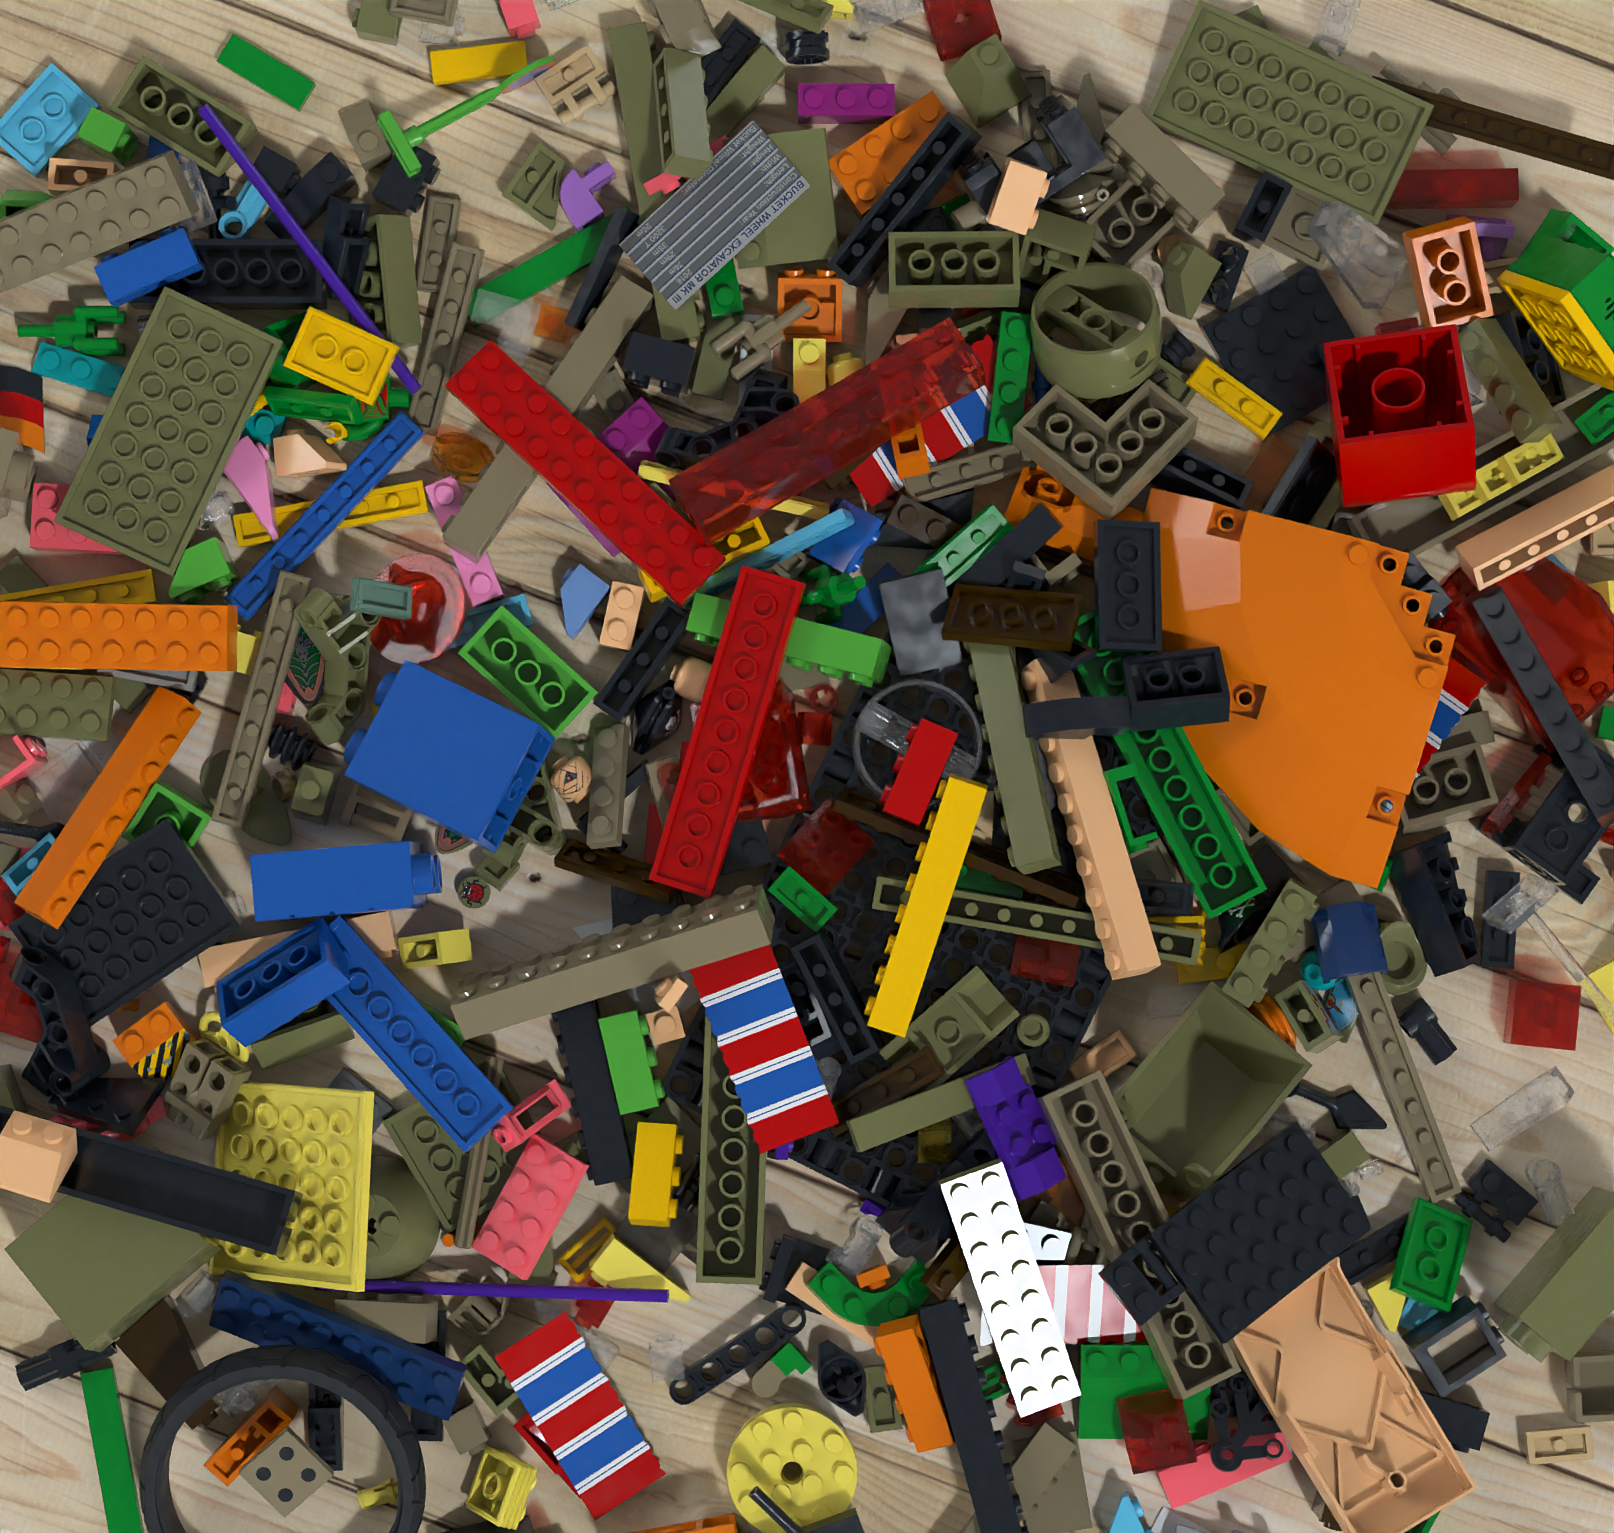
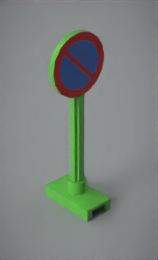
[376,55,557,178]

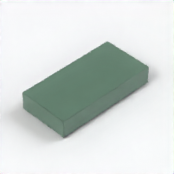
[350,577,413,620]

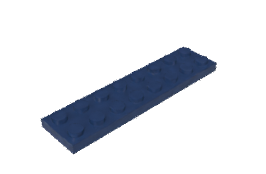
[209,1269,468,1421]

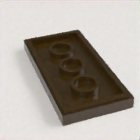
[941,583,1084,652]

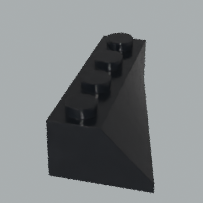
[1388,831,1482,977]

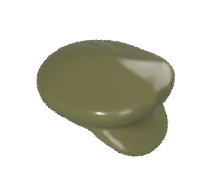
[1378,921,1427,995]

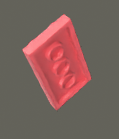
[472,1133,589,1280]

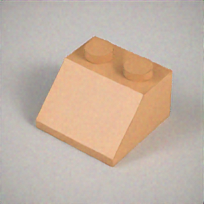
[0,1110,78,1203]

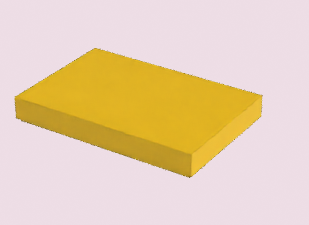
[283,306,400,406]

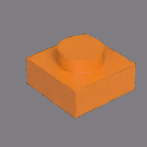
[855,1262,891,1291]

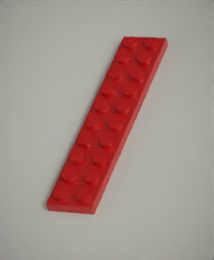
[445,340,726,607]
[649,565,806,899]

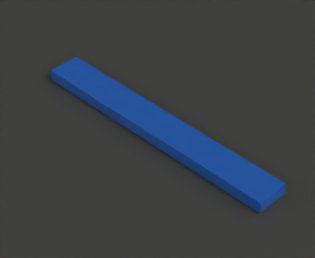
[223,411,425,621]

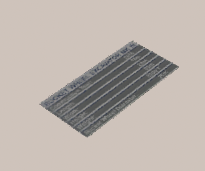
[619,121,810,310]

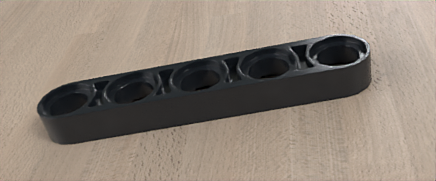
[669,1302,806,1405]

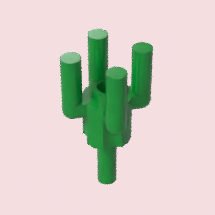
[17,306,126,356]
[799,564,866,625]

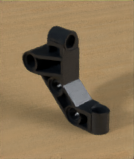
[654,368,803,476]
[9,945,111,1098]
[875,1130,999,1266]

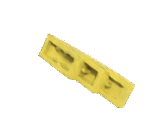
[1438,433,1565,521]

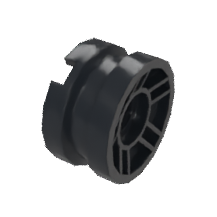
[784,29,830,65]

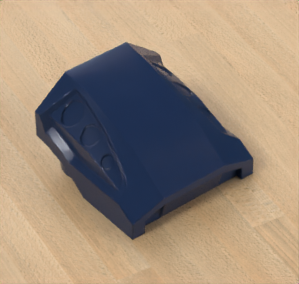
[1310,901,1388,984]

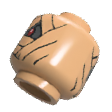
[550,755,592,804]

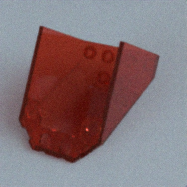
[1428,557,1614,753]

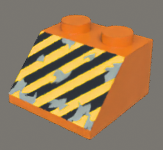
[112,1001,199,1085]

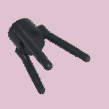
[673,1153,700,1212]

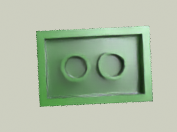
[598,1009,665,1115]

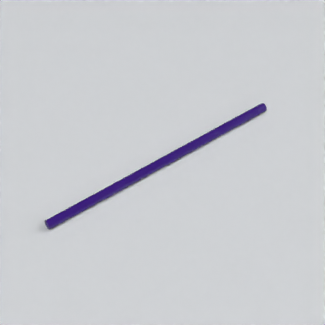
[198,104,422,394]
[314,1279,669,1303]

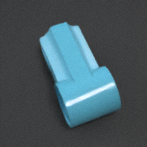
[218,181,267,239]

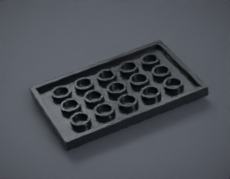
[8,817,243,1027]
[1146,1121,1372,1344]

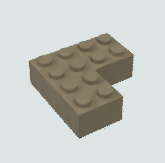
[1013,379,1198,520]

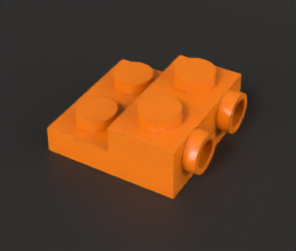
[778,267,842,342]

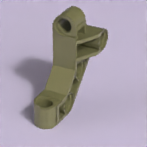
[293,587,382,745]
[482,758,567,869]

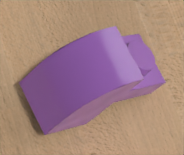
[560,161,617,233]

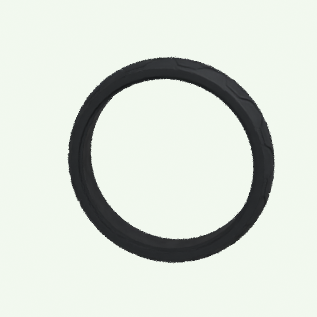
[139,1344,426,1533]

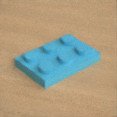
[0,63,101,178]

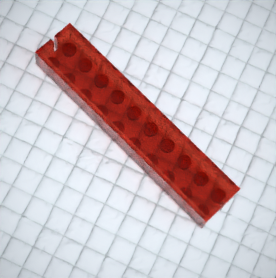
[669,317,987,546]

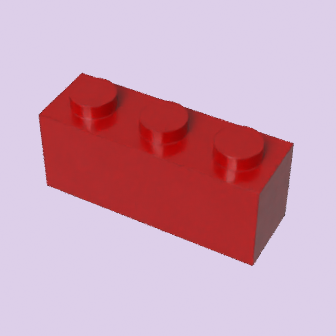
[879,718,958,827]

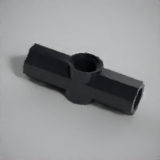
[15,1338,118,1391]

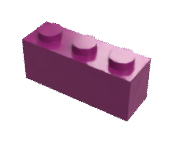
[798,83,895,124]

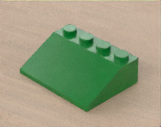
[1078,1341,1211,1440]

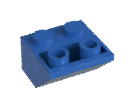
[802,498,883,574]

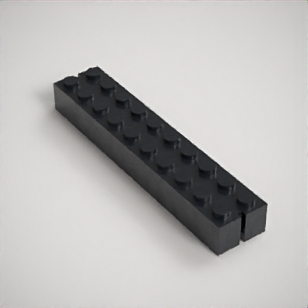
[0,1105,303,1258]

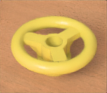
[199,1011,250,1065]

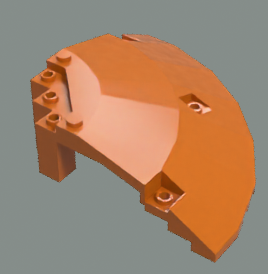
[1142,488,1456,889]

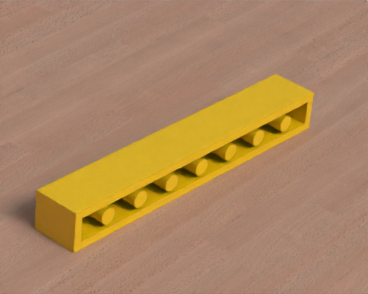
[864,773,988,1038]

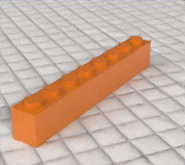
[14,686,202,929]

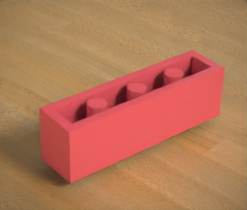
[1155,1417,1293,1509]

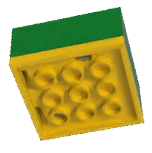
[1496,235,1614,391]

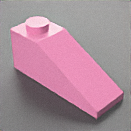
[224,435,279,541]

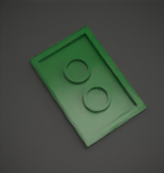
[1389,1197,1473,1313]

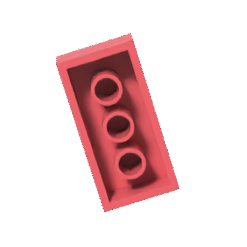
[30,483,127,556]

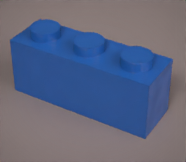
[94,227,204,308]

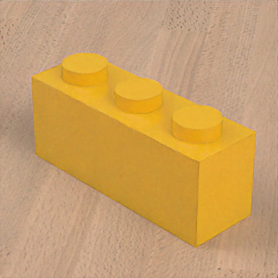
[628,1122,684,1228]

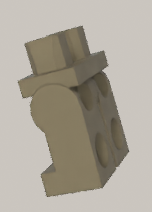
[163,1038,252,1140]

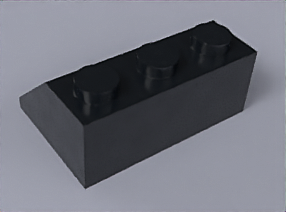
[1487,310,1566,414]
[1121,646,1230,732]

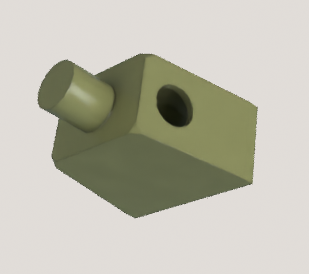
[291,759,343,826]

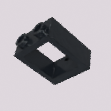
[1401,1294,1507,1398]

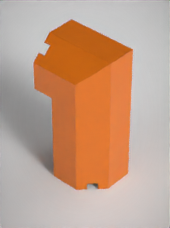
[1004,465,1144,565]

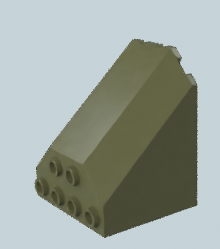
[1113,981,1312,1198]

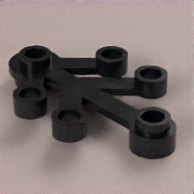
[1209,1373,1284,1472]

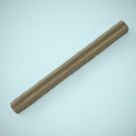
[454,1056,504,1249]

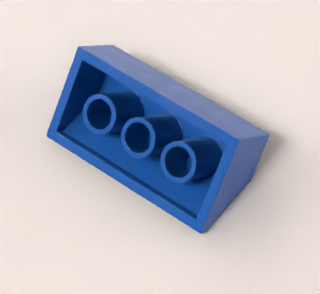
[216,917,351,1048]

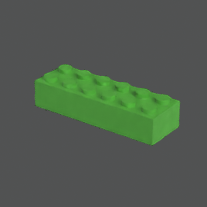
[686,592,892,688]

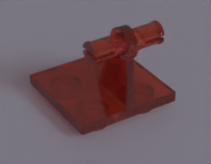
[1009,934,1082,988]

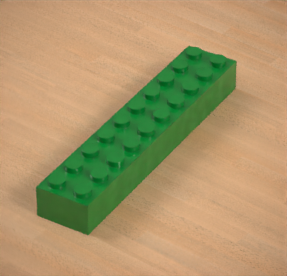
[1074,610,1267,920]

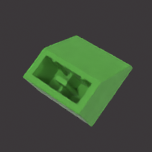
[168,537,240,604]

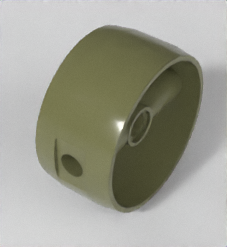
[1030,262,1162,399]

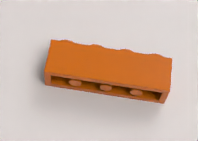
[874,1315,955,1453]

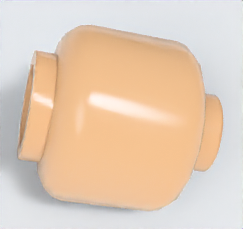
[670,656,712,703]

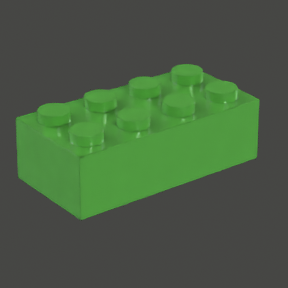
[458,604,598,739]

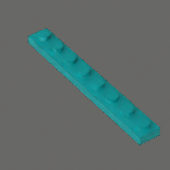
[31,342,287,447]

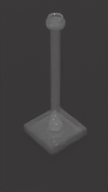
[1482,873,1614,1026]

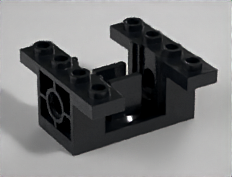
[957,94,1107,231]
[1475,730,1614,905]

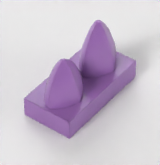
[1446,214,1515,262]

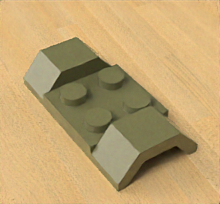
[879,965,1020,1094]

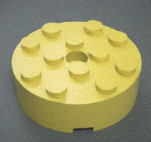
[727,1402,857,1533]

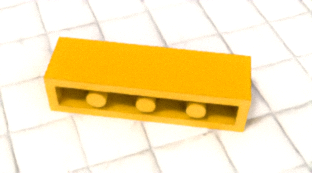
[638,513,770,603]

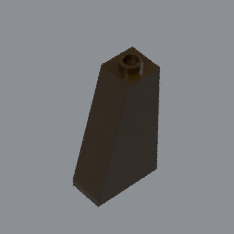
[115,1296,222,1430]

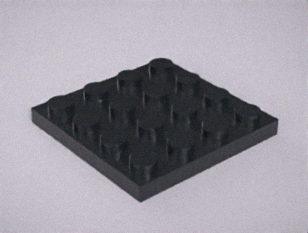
[1201,266,1356,439]

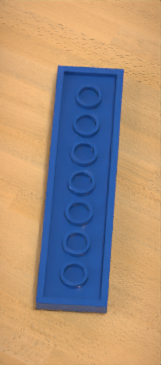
[326,915,515,1152]

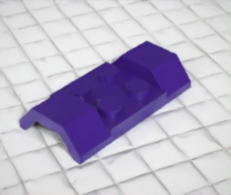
[964,1055,1067,1201]

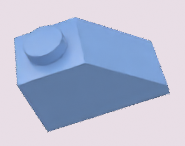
[560,564,611,640]

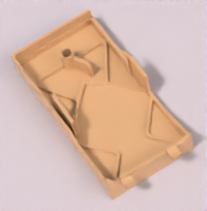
[1228,1256,1477,1533]

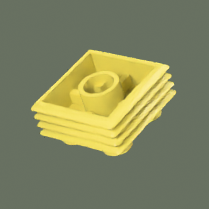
[465,1446,537,1530]

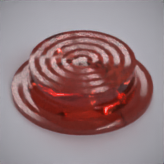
[370,553,467,665]

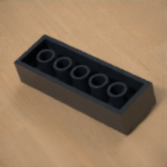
[128,239,327,310]

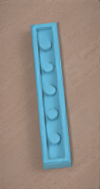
[682,508,855,609]

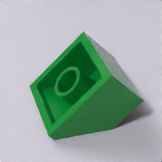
[1519,208,1614,257]
[262,311,318,390]

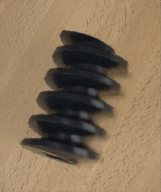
[266,719,320,772]

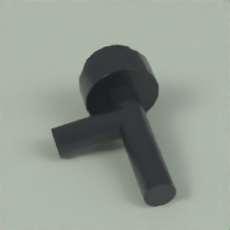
[197,170,237,239]

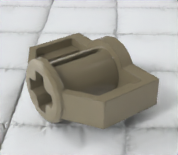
[448,1275,509,1338]

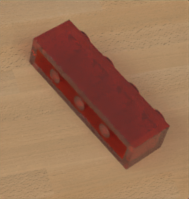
[1386,168,1519,210]

